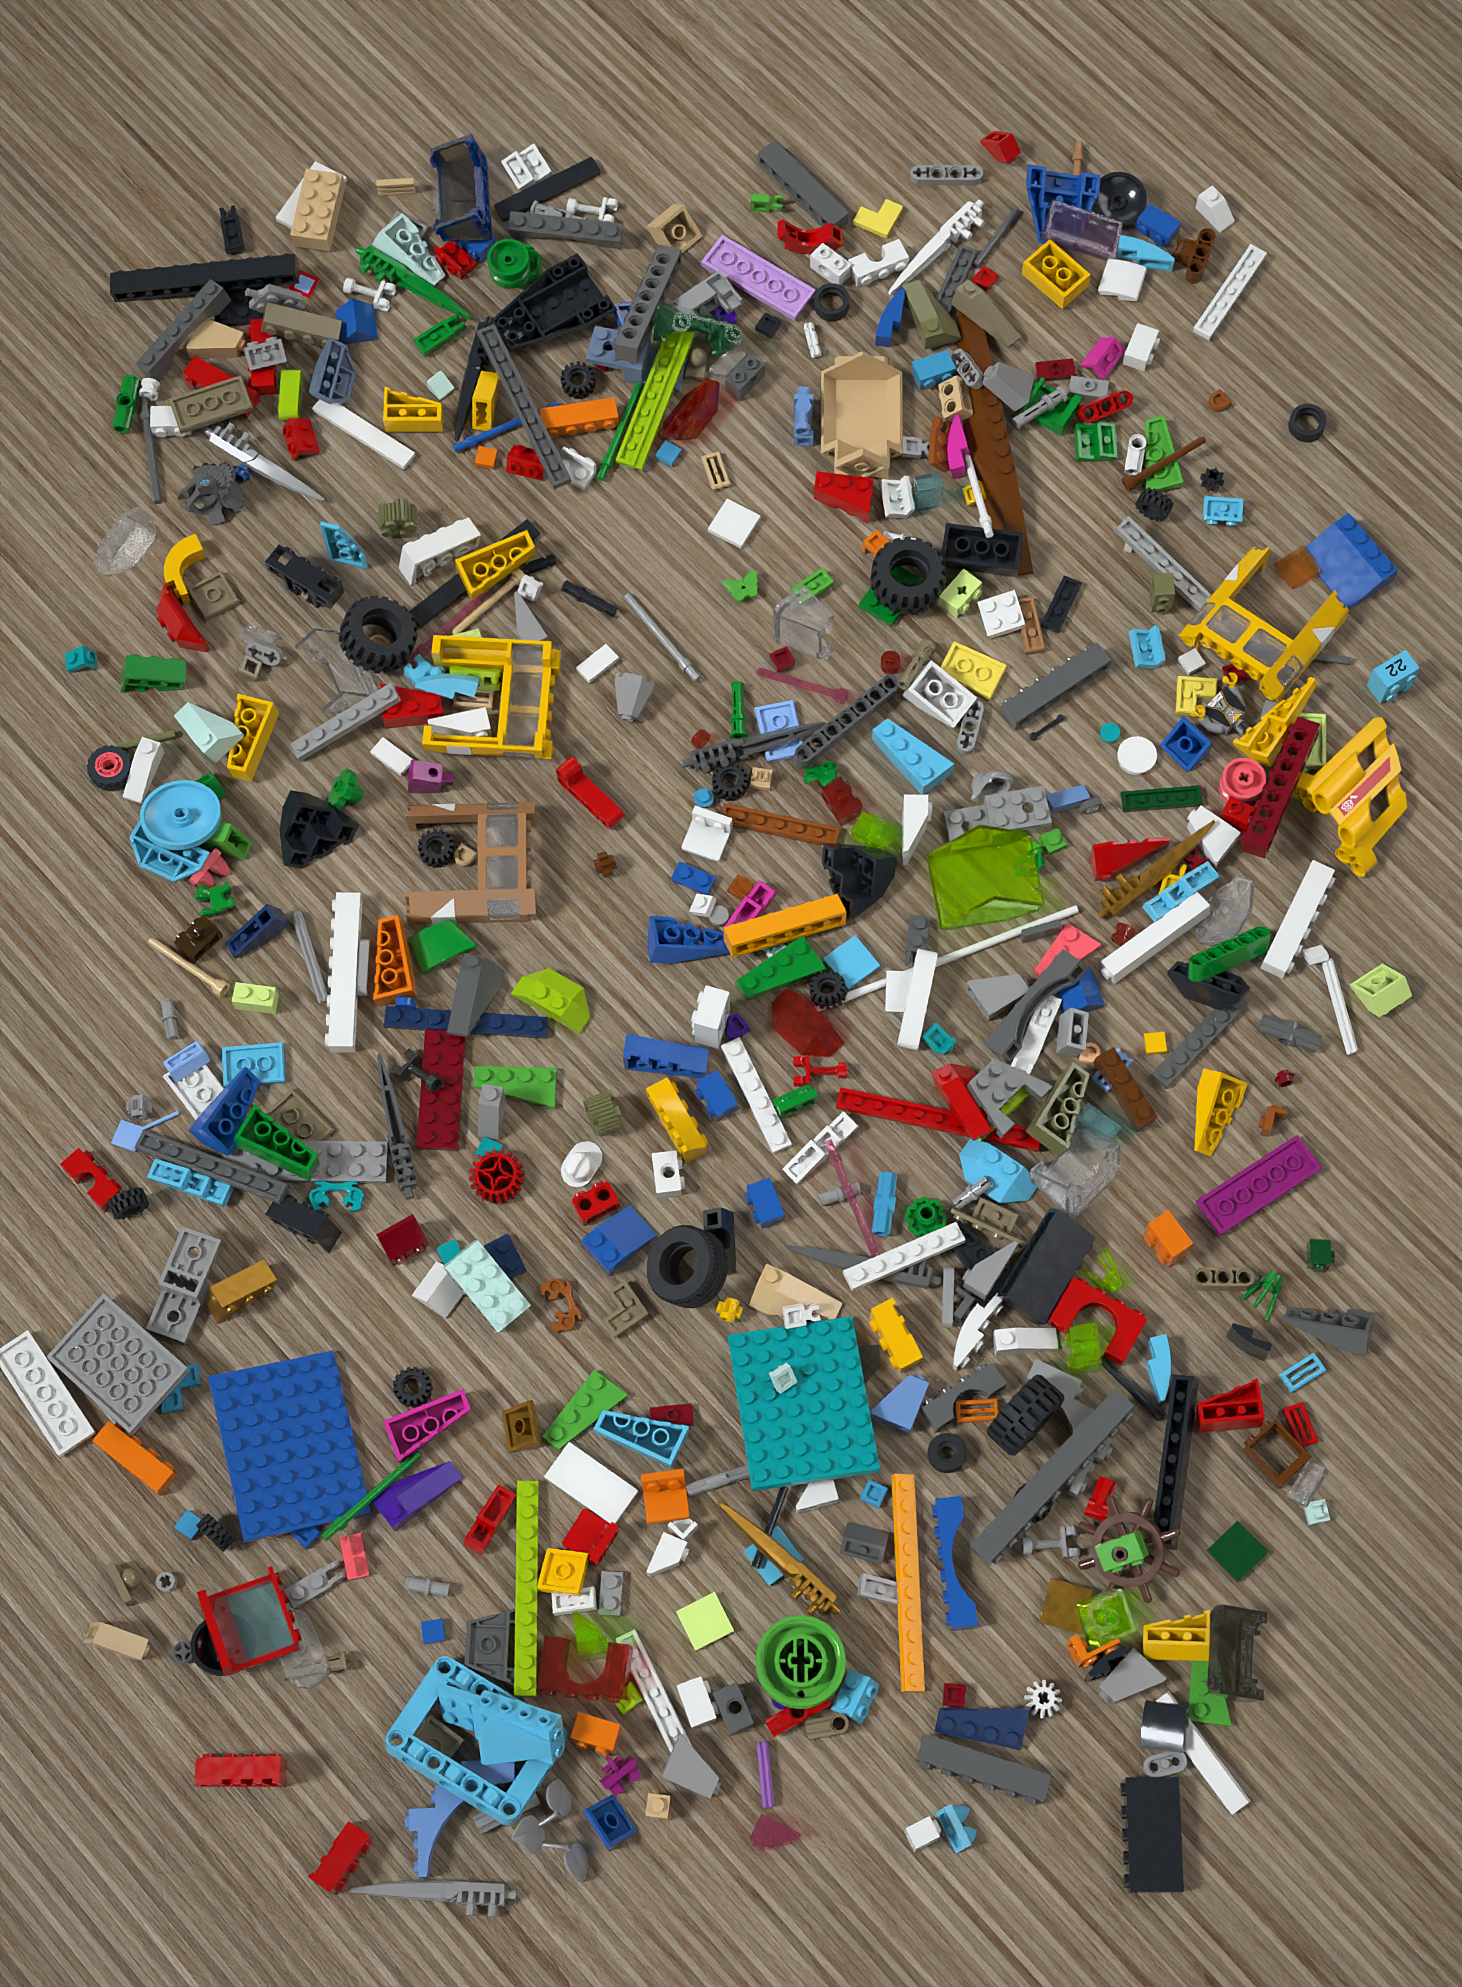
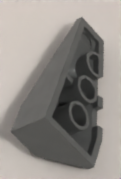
[447,953,505,1037]
[1283,1308,1375,1355]

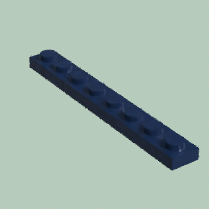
[384,1006,548,1039]

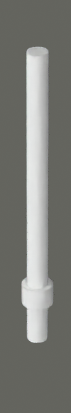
[963,455,993,538]

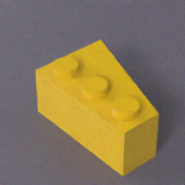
[868,1298,923,1373]
[1143,1610,1211,1661]

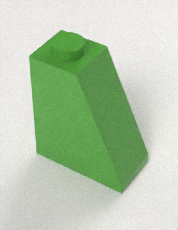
[198,823,252,860]

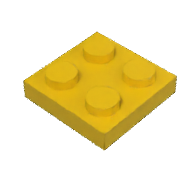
[537,1548,590,1597]

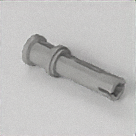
[1012,386,1068,429]

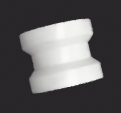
[139,378,160,401]

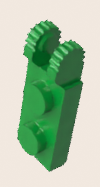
[413,314,467,356]

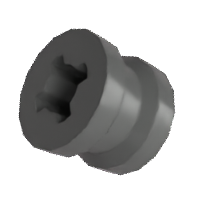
[172,1641,194,1665]

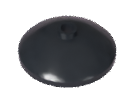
[1092,172,1147,227]
[190,1614,257,1676]

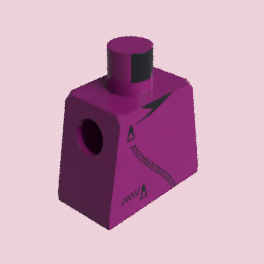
[407,760,453,793]

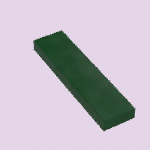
[1120,785,1203,813]

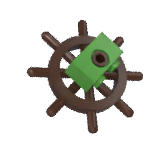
[1078,1495,1181,1603]

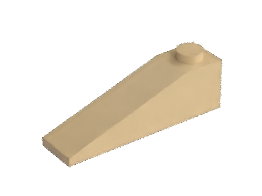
[749,1264,843,1321]

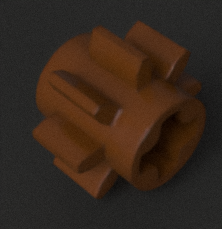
[593,851,617,878]

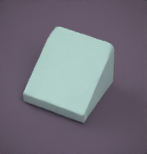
[427,371,455,401]

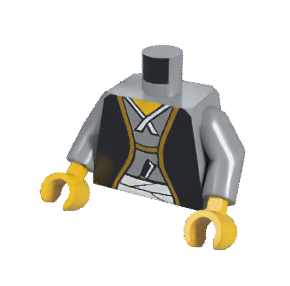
[1190,673,1249,735]

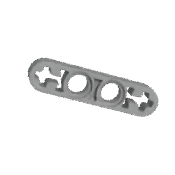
[910,165,983,185]

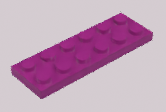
[1195,1135,1322,1236]

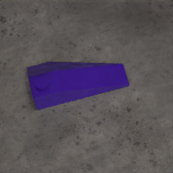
[372,1461,463,1531]

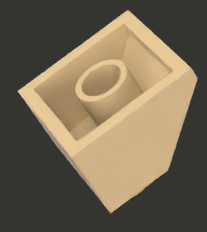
[646,204,702,253]

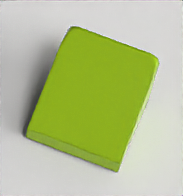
[611,1682,644,1715]

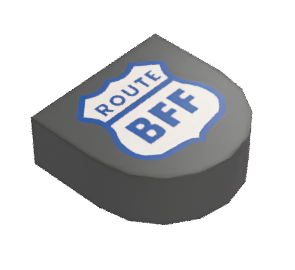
[1080,797,1102,814]

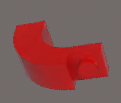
[777,219,843,254]

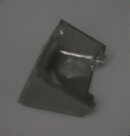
[1206,1604,1267,1703]

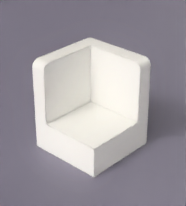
[668,1518,698,1541]

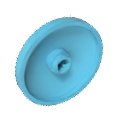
[140,780,222,850]

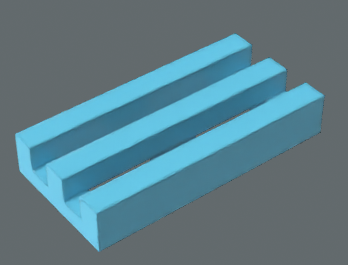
[1279,1353,1326,1393]

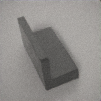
[840,1522,889,1565]

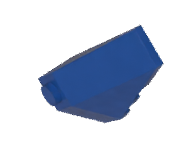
[647,916,730,963]

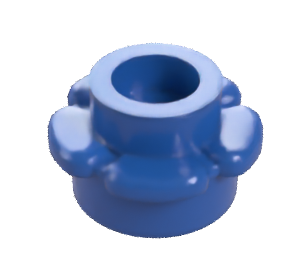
[233,464,250,482]

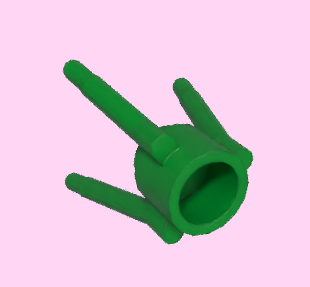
[1242,1271,1283,1321]

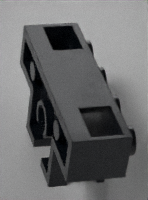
[265,544,344,610]

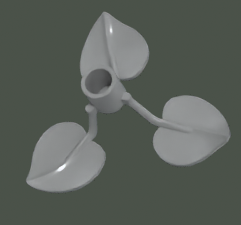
[511,1778,588,1882]

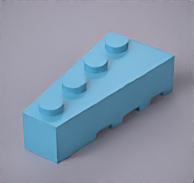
[593,1410,690,1469]

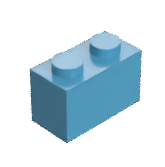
[911,350,956,390]

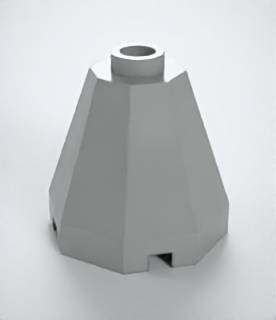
[615,673,656,722]

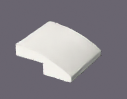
[501,144,553,191]
[1098,259,1147,301]

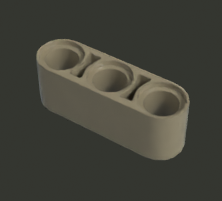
[1191,1267,1255,1291]

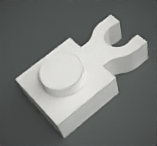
[782,1303,821,1329]

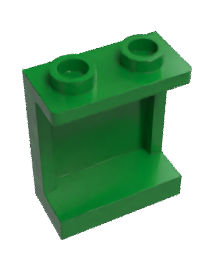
[1022,377,1082,436]

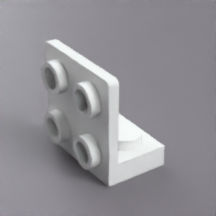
[682,806,733,862]

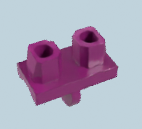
[599,1756,641,1796]

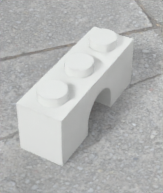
[848,239,909,287]

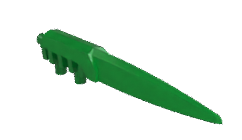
[356,246,472,320]

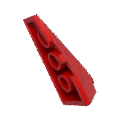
[1089,836,1170,882]
[931,1063,991,1141]

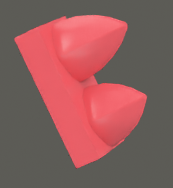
[187,848,230,888]
[340,1533,370,1581]

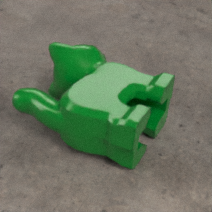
[194,882,236,917]

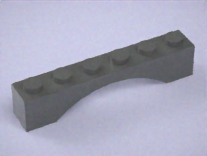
[508,211,624,249]
[136,279,231,382]
[985,949,1087,1063]

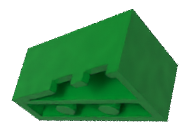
[120,654,186,693]

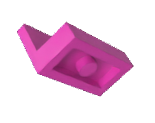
[1080,337,1125,379]

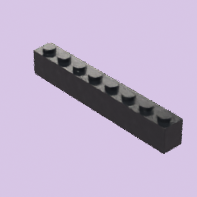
[1153,1374,1199,1550]

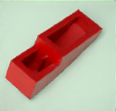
[464,1484,517,1555]

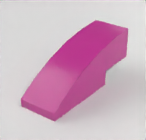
[947,415,971,479]
[723,880,778,929]

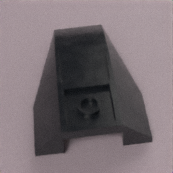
[490,253,617,351]

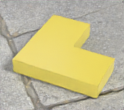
[853,199,903,239]
[1175,676,1217,716]

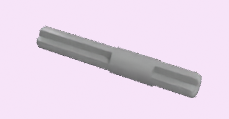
[686,1464,750,1496]

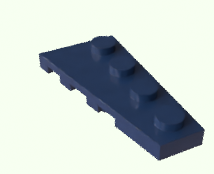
[935,1706,1030,1750]

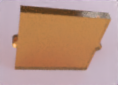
[1274,546,1321,590]

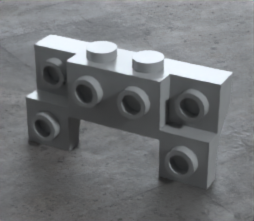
[659,270,744,336]

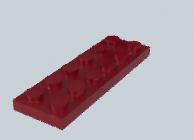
[416,1030,466,1151]

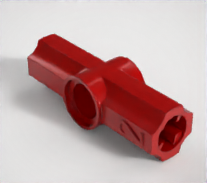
[765,1699,831,1737]

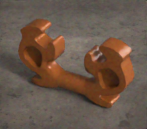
[540,1278,582,1333]

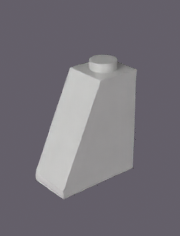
[983,362,1034,411]
[966,974,1030,1021]
[478,1084,507,1141]
[1097,1648,1167,1704]
[661,1735,721,1799]

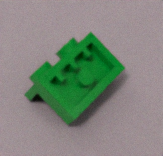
[773,1084,818,1119]

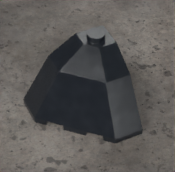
[279,790,359,869]
[822,843,897,919]

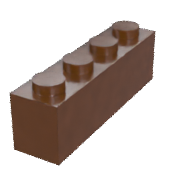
[1093,1047,1158,1132]

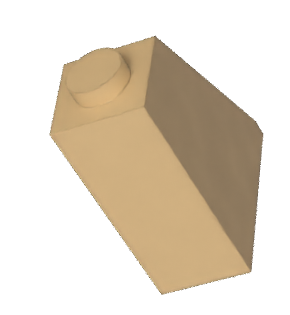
[186,319,247,358]
[84,1622,149,1660]

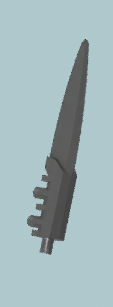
[682,722,826,772]
[377,1053,417,1200]
[787,1245,941,1289]

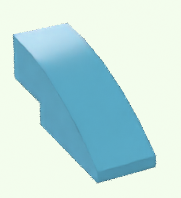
[1117,235,1175,271]
[415,673,480,699]
[1146,1334,1171,1405]

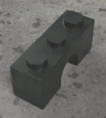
[703,1207,736,1275]

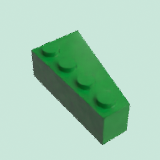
[735,935,826,1002]

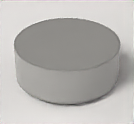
[709,906,729,927]

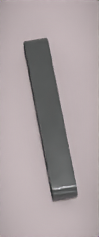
[793,674,899,769]

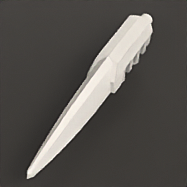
[888,200,985,295]

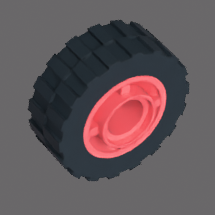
[87,745,132,791]

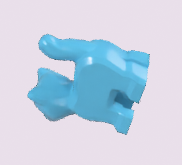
[404,654,445,693]

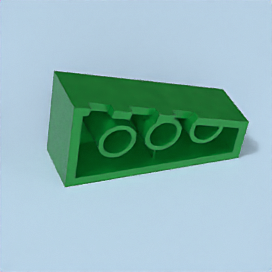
[234,1104,320,1181]

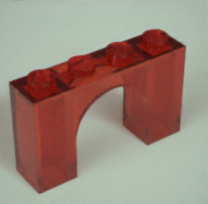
[537,1635,633,1703]

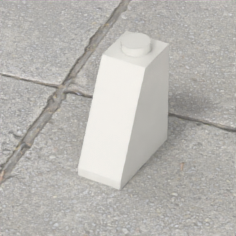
[1187,806,1241,868]

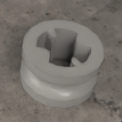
[156,1572,177,1593]

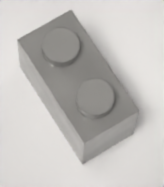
[1056,1008,1089,1058]

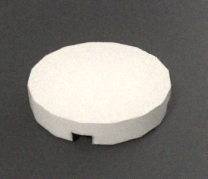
[1117,736,1157,775]

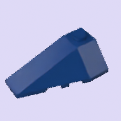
[188,1067,260,1156]

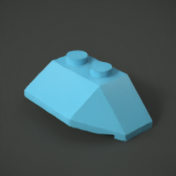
[129,821,210,883]
[959,1138,1039,1204]

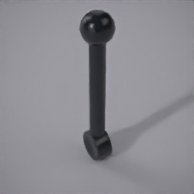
[1029,714,1064,741]

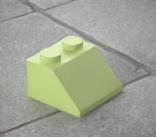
[1350,963,1412,1017]

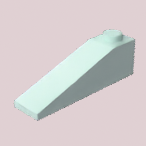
[372,213,445,286]
[174,702,244,763]

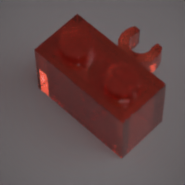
[820,776,863,827]

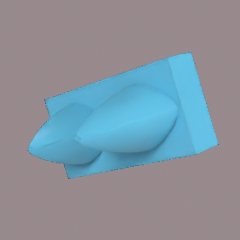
[936,1804,977,1854]

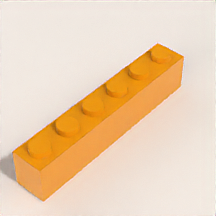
[724,894,846,958]

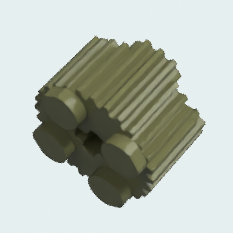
[378,498,418,538]
[583,1090,624,1137]

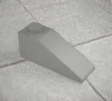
[514,591,548,656]
[962,1241,1018,1300]

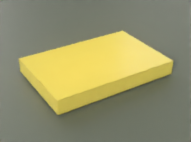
[940,641,1007,700]

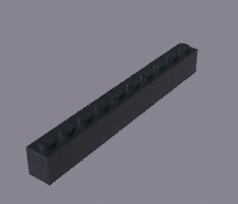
[110,253,299,302]

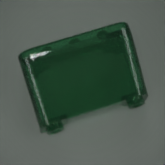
[653,303,742,356]

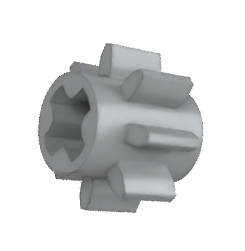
[126,1095,152,1119]

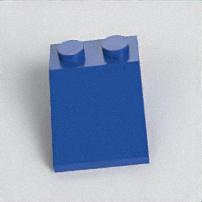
[581,1205,657,1276]

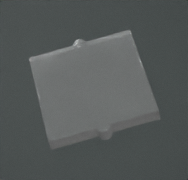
[707,349,748,378]

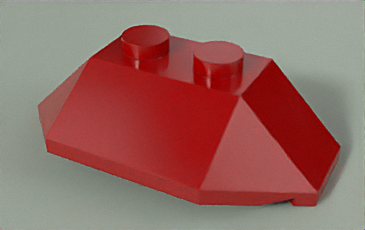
[156,583,209,652]

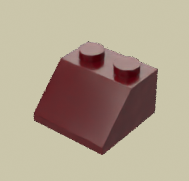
[376,1214,429,1266]

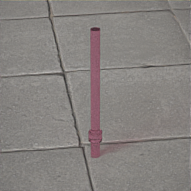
[406,586,495,665]
[824,1139,880,1258]

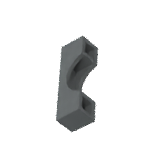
[921,1363,1007,1433]

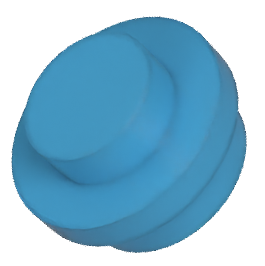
[694,788,714,808]

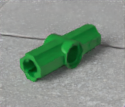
[112,375,140,434]

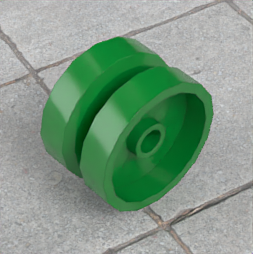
[487,239,531,289]

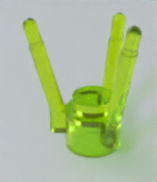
[1079,1247,1124,1293]

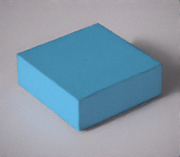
[655,440,682,467]
[859,1479,888,1509]
[174,1510,201,1540]

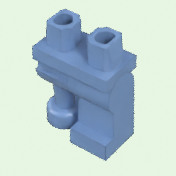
[794,386,813,446]

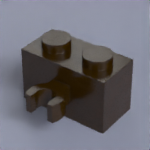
[174,915,223,964]

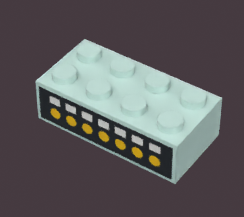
[443,1240,531,1333]

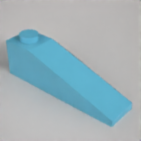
[320,522,368,569]

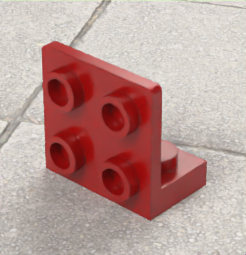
[562,1508,620,1567]

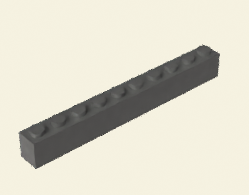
[970,1389,1134,1567]

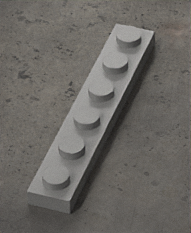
[1114,516,1212,612]
[290,683,401,762]

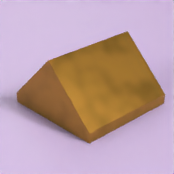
[502,1400,541,1453]

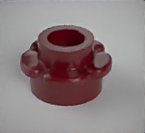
[1275,1070,1294,1087]

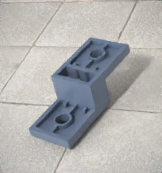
[586,326,688,393]

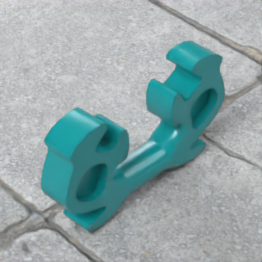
[309,1181,364,1213]

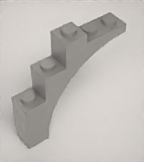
[1025,1359,1113,1498]

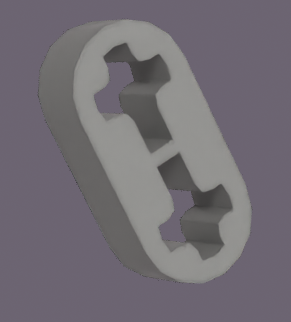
[246,640,284,666]

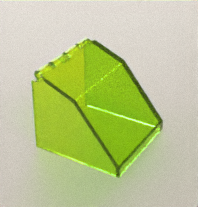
[926,824,1045,930]

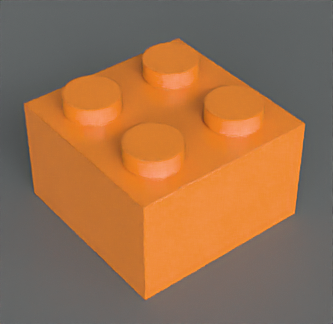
[1144,1210,1194,1268]
[570,1712,622,1757]

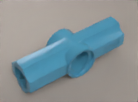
[872,1172,897,1237]

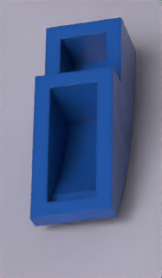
[875,288,905,347]

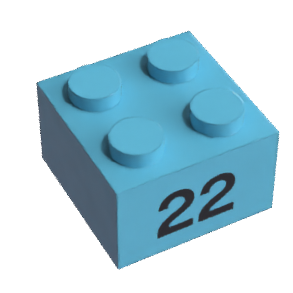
[1367,650,1420,704]

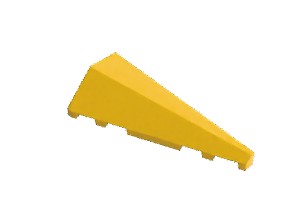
[1233,677,1317,767]

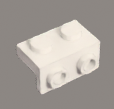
[879,476,915,519]

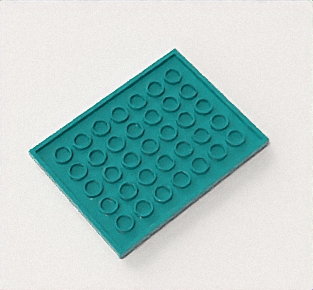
[727,1316,880,1491]

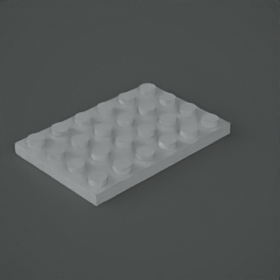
[46,1293,190,1435]

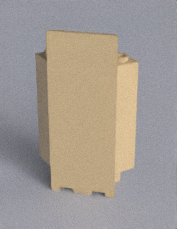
[821,351,903,480]

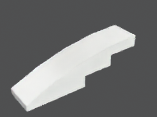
[783,1111,859,1184]

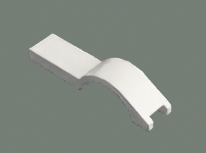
[1011,996,1062,1075]

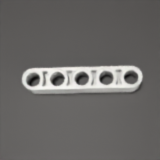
[897,949,938,1050]

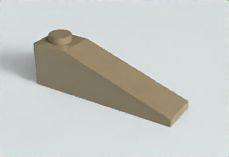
[951,280,1021,349]

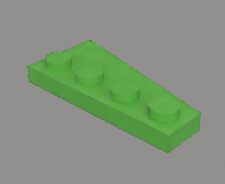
[474,1066,557,1109]
[542,1370,628,1451]

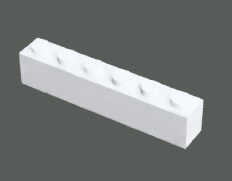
[1260,860,1336,979]

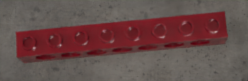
[1240,716,1320,859]

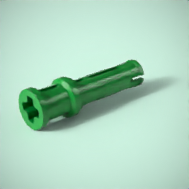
[730,681,748,739]

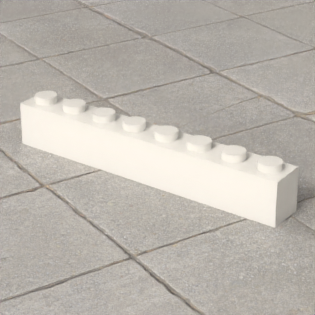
[325,892,363,1053]

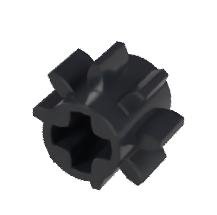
[1200,467,1224,492]

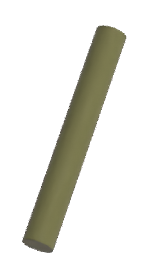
[116,730,176,750]

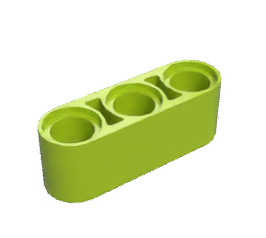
[278,370,302,421]

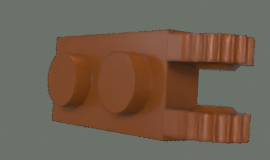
[928,416,951,471]

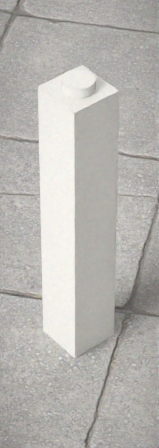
[1101,892,1210,984]

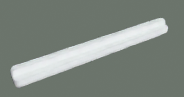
[1322,958,1358,1055]

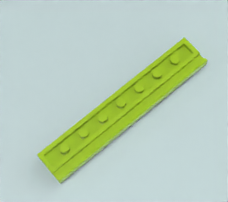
[616,325,695,471]

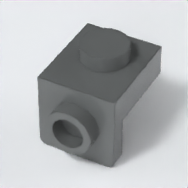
[953,1287,975,1323]

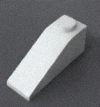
[428,707,492,737]
[123,737,165,804]
[993,1328,1059,1356]

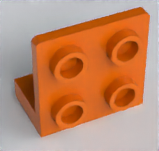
[641,1469,690,1524]
[1066,1634,1120,1668]

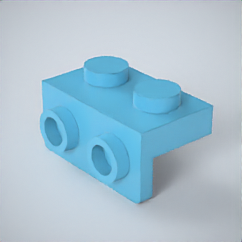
[1202,496,1244,526]
[1129,625,1165,669]
[831,1669,879,1724]

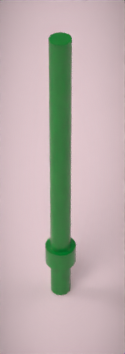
[596,381,644,481]
[321,1450,422,1542]

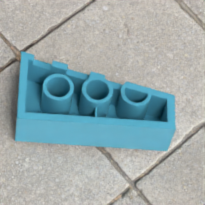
[872,719,954,795]

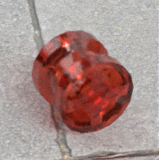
[880,651,900,675]
[1110,923,1135,946]

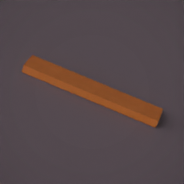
[721,803,841,846]

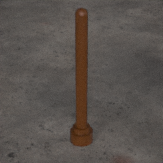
[1121,436,1206,492]

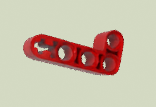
[556,756,625,830]

